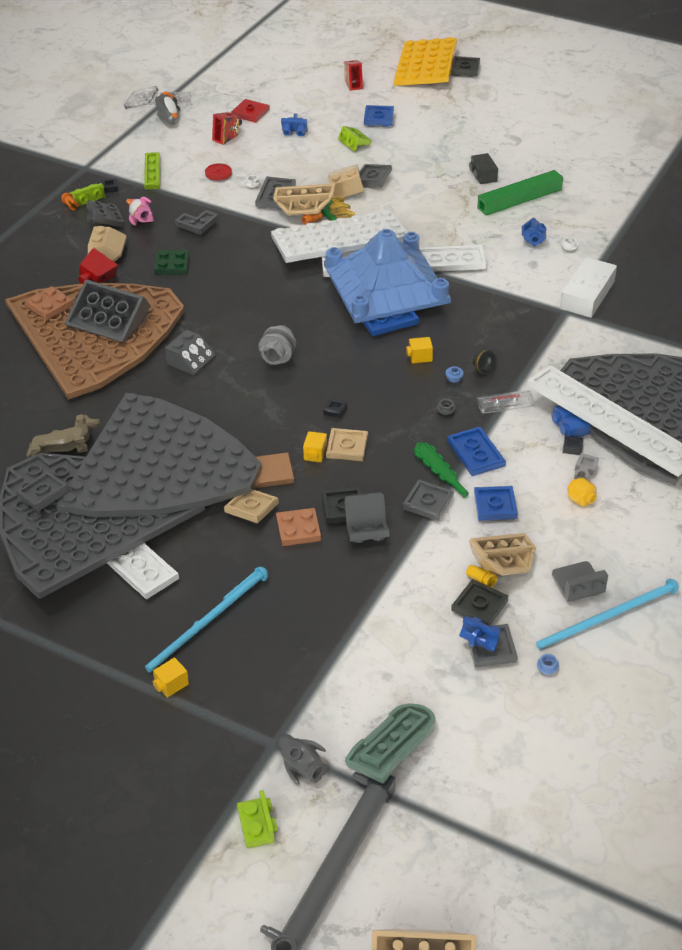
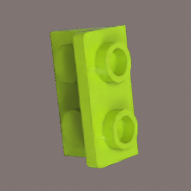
[338,126,372,152]
[70,183,105,206]
[237,790,278,848]

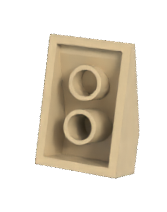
[328,164,364,200]

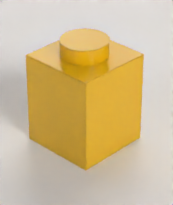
[406,337,433,363]
[303,431,327,463]
[153,658,189,698]

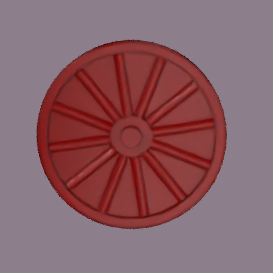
[205,163,232,180]

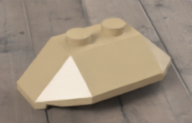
[273,183,336,216]
[87,226,127,262]
[469,533,536,576]
[372,929,477,950]

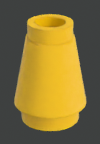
[466,564,497,588]

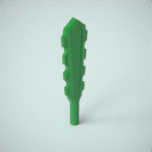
[414,442,469,498]

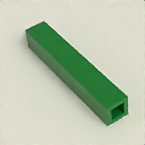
[477,170,563,216]

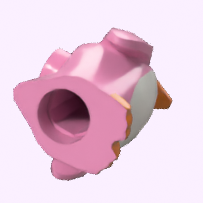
[126,197,153,226]

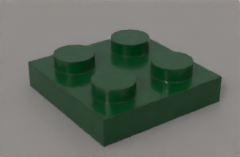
[154,249,189,275]

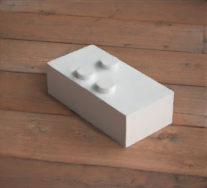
[560,257,617,318]

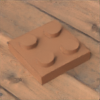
[25,286,73,320]
[276,508,321,546]

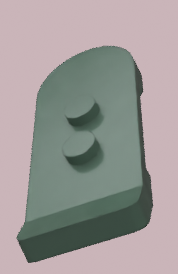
[345,703,435,783]

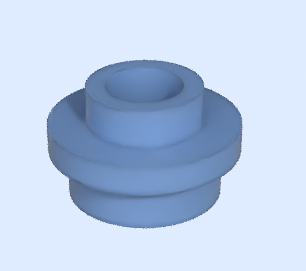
[446,366,463,383]
[537,654,559,675]

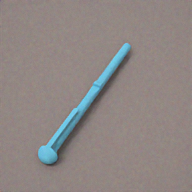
[145,567,268,672]
[536,579,679,650]

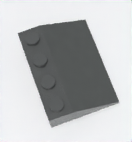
[64,279,151,343]

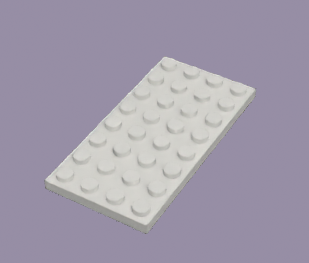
[271,210,408,263]

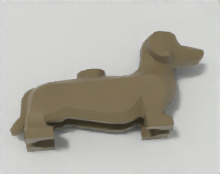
[26,414,101,458]

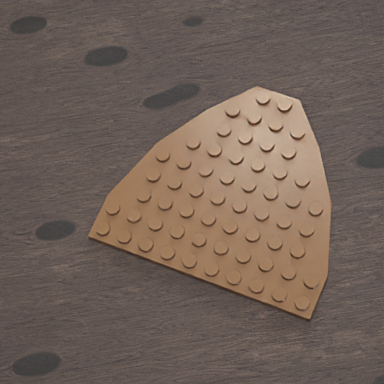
[5,283,185,400]

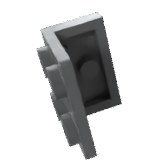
[344,492,390,543]
[552,561,608,602]

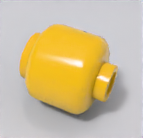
[567,478,597,506]

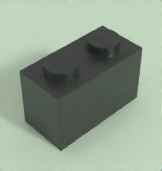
[469,153,498,184]

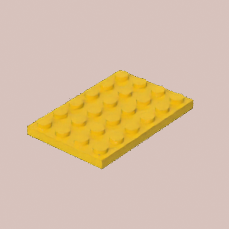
[394,37,457,86]

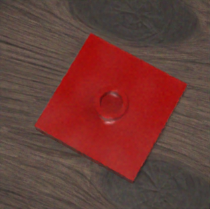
[231,99,270,123]

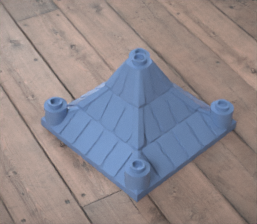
[324,229,451,323]

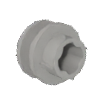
[259,325,296,365]

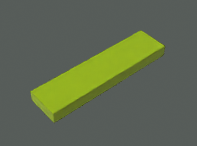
[144,152,160,190]

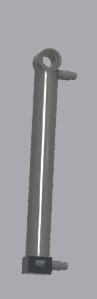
[260,772,396,950]

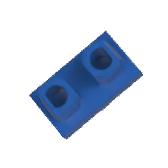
[281,113,308,136]
[459,616,501,652]

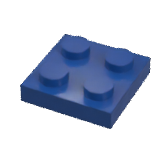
[364,105,394,127]
[474,486,518,521]

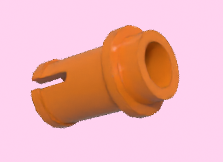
[61,193,79,210]
[302,212,322,225]

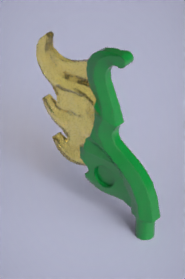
[322,197,356,221]

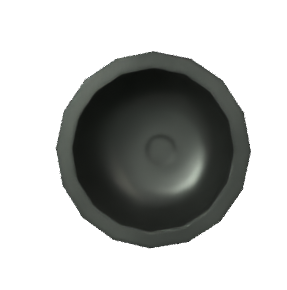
[473,350,497,375]

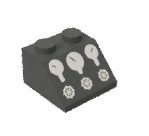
[165,329,216,376]

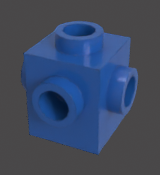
[522,217,547,247]

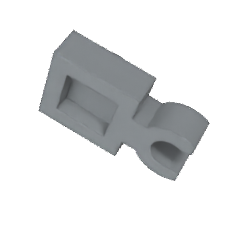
[574,453,599,481]

